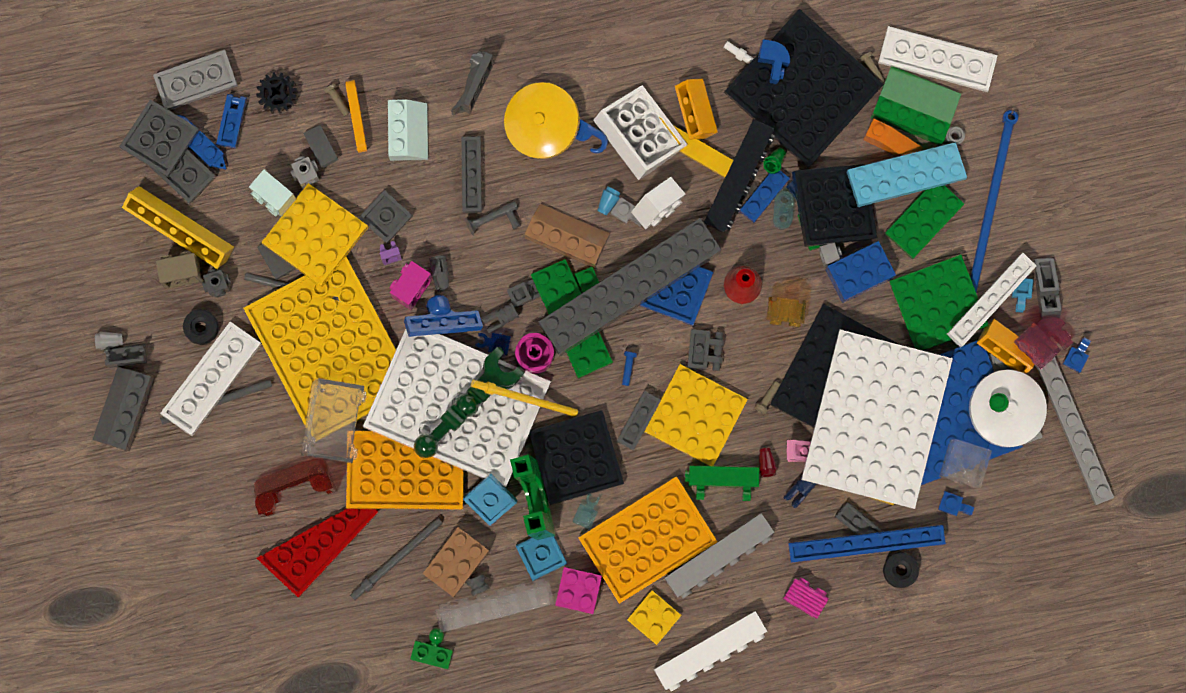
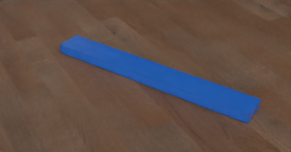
[788,525,946,563]

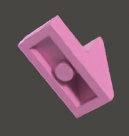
[786,440,811,462]

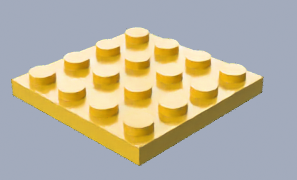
[261,183,369,287]
[644,364,748,466]

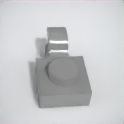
[610,197,642,227]

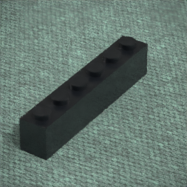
[704,119,776,233]

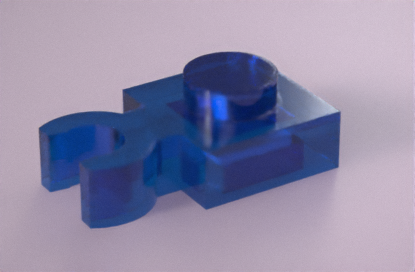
[476,333,511,356]

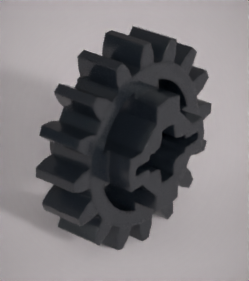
[256,72,298,114]

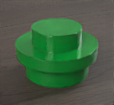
[989,393,1009,413]

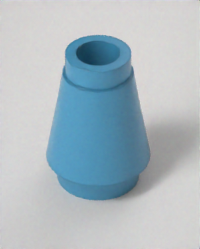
[597,186,621,216]

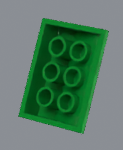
[870,66,961,146]

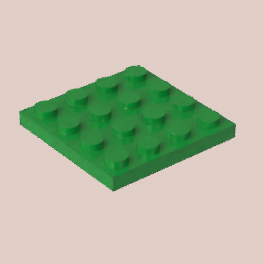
[889,255,988,351]

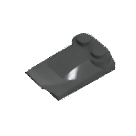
[451,51,494,115]

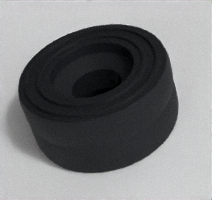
[183,309,219,345]
[883,553,919,588]

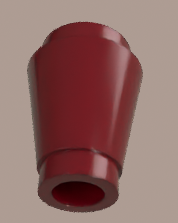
[759,448,778,478]

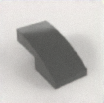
[303,125,338,168]
[507,279,540,307]

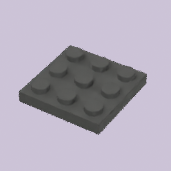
[119,99,199,178]

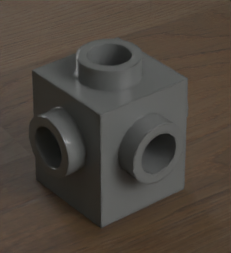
[202,269,231,298]

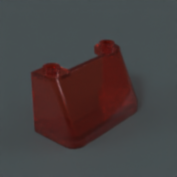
[254,458,337,518]

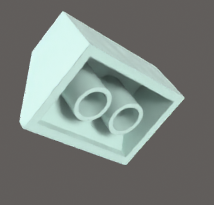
[388,100,428,161]

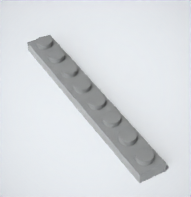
[1035,356,1114,505]

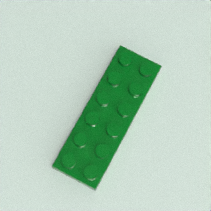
[531,259,613,379]

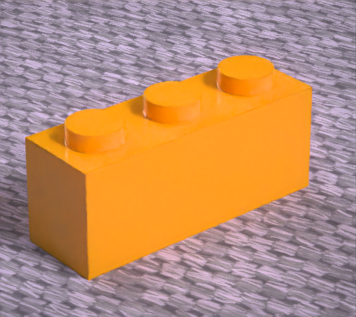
[675,79,718,140]
[977,319,1040,374]

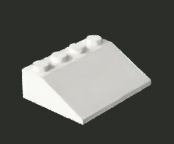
[593,85,688,180]

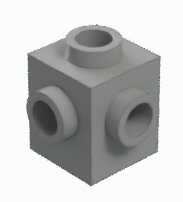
[290,156,320,188]

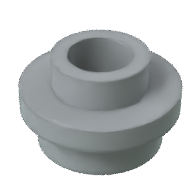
[946,126,965,145]

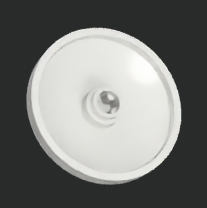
[969,370,1047,447]

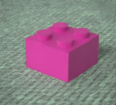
[389,261,433,310]
[555,567,602,615]

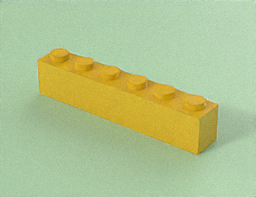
[122,186,234,269]

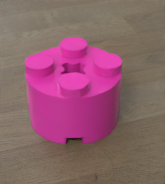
[515,333,554,374]

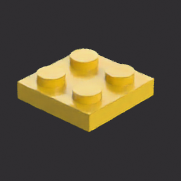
[627,591,682,645]

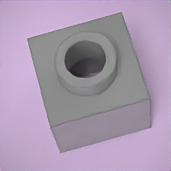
[818,243,842,267]

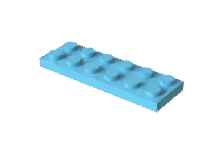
[847,142,967,207]

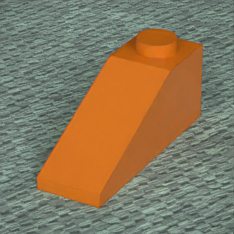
[863,119,923,157]

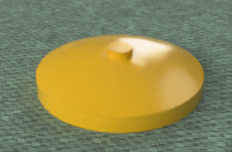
[504,82,580,159]

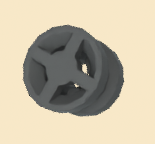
[466,574,490,596]

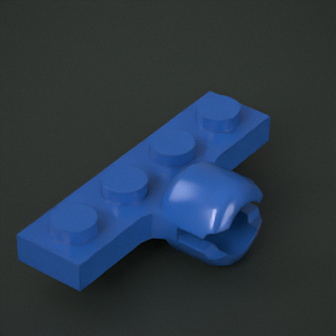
[404,295,483,337]

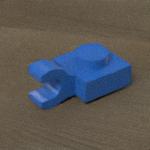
[1062,337,1091,373]
[938,491,975,516]

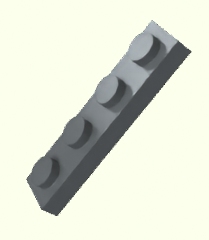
[461,136,482,213]

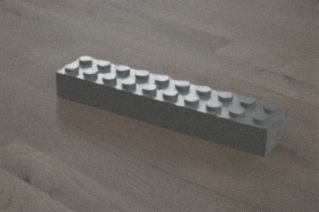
[539,218,721,356]

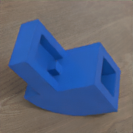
[758,39,790,84]

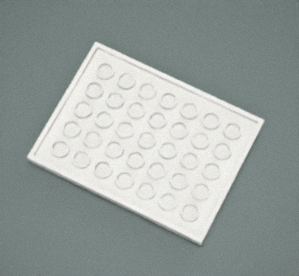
[363,329,551,488]
[801,330,952,509]

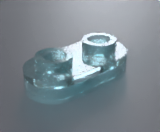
[773,191,794,230]

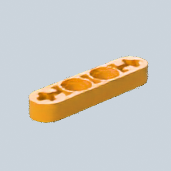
[345,80,367,153]

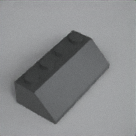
[92,367,154,452]

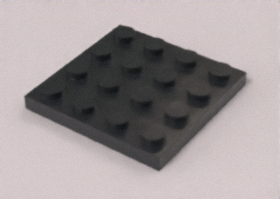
[792,164,878,247]
[529,410,624,506]

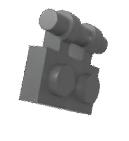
[687,329,724,371]

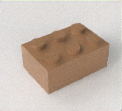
[423,527,490,598]

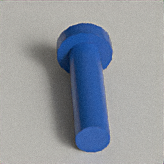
[622,351,637,386]

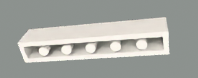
[654,611,767,691]

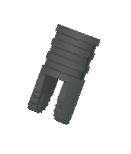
[429,255,449,293]
[481,302,519,333]

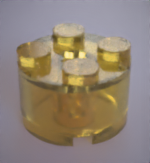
[766,297,807,327]

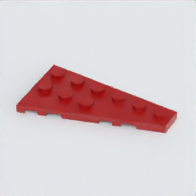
[256,509,379,598]

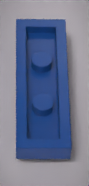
[739,171,790,223]

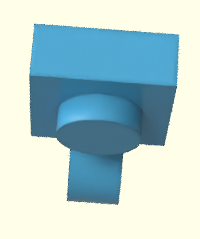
[1011,279,1033,313]

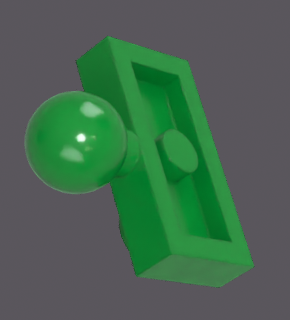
[410,628,453,669]

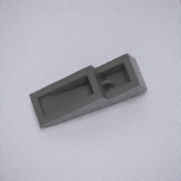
[1034,258,1062,320]

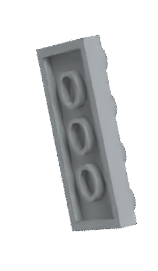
[153,50,238,110]

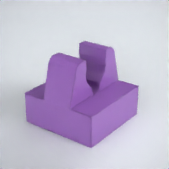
[380,241,402,265]

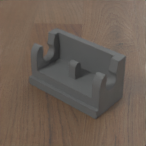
[104,344,147,368]

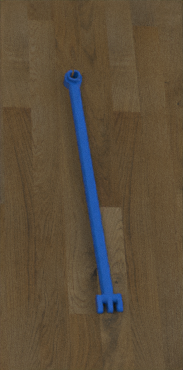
[970,110,1018,293]

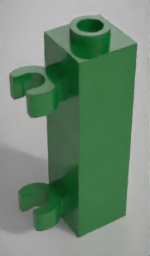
[685,466,759,501]

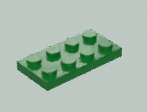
[885,185,964,260]

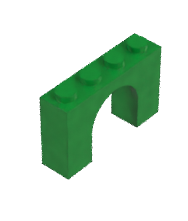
[510,454,556,540]

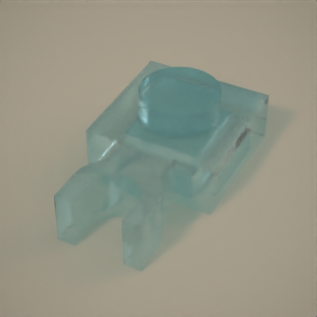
[572,494,600,530]

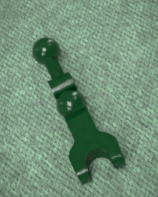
[414,347,525,458]

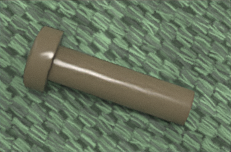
[860,52,885,83]
[324,84,350,117]
[754,381,780,414]

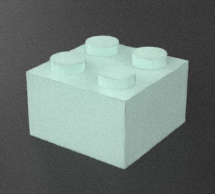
[249,170,296,217]

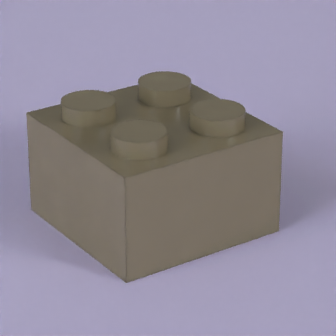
[156,251,204,289]

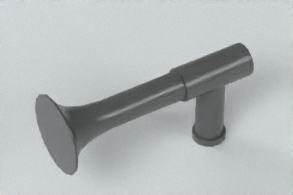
[465,201,521,236]

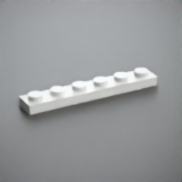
[947,253,1036,347]

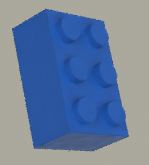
[825,241,896,303]

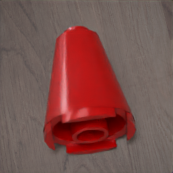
[724,266,762,304]

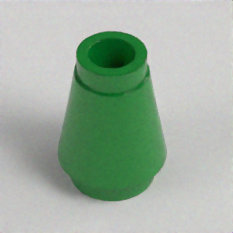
[763,148,786,174]

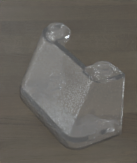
[301,378,366,463]

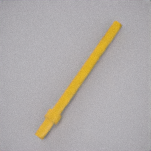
[471,379,578,417]

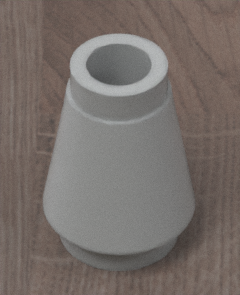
[95,331,123,350]

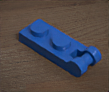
[216,94,247,149]

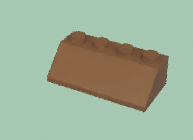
[525,204,610,268]

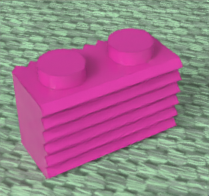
[783,577,829,619]

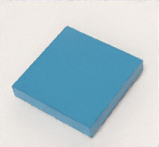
[463,474,518,526]
[516,536,567,581]

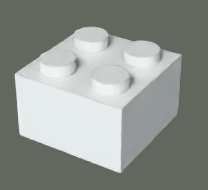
[631,177,685,229]

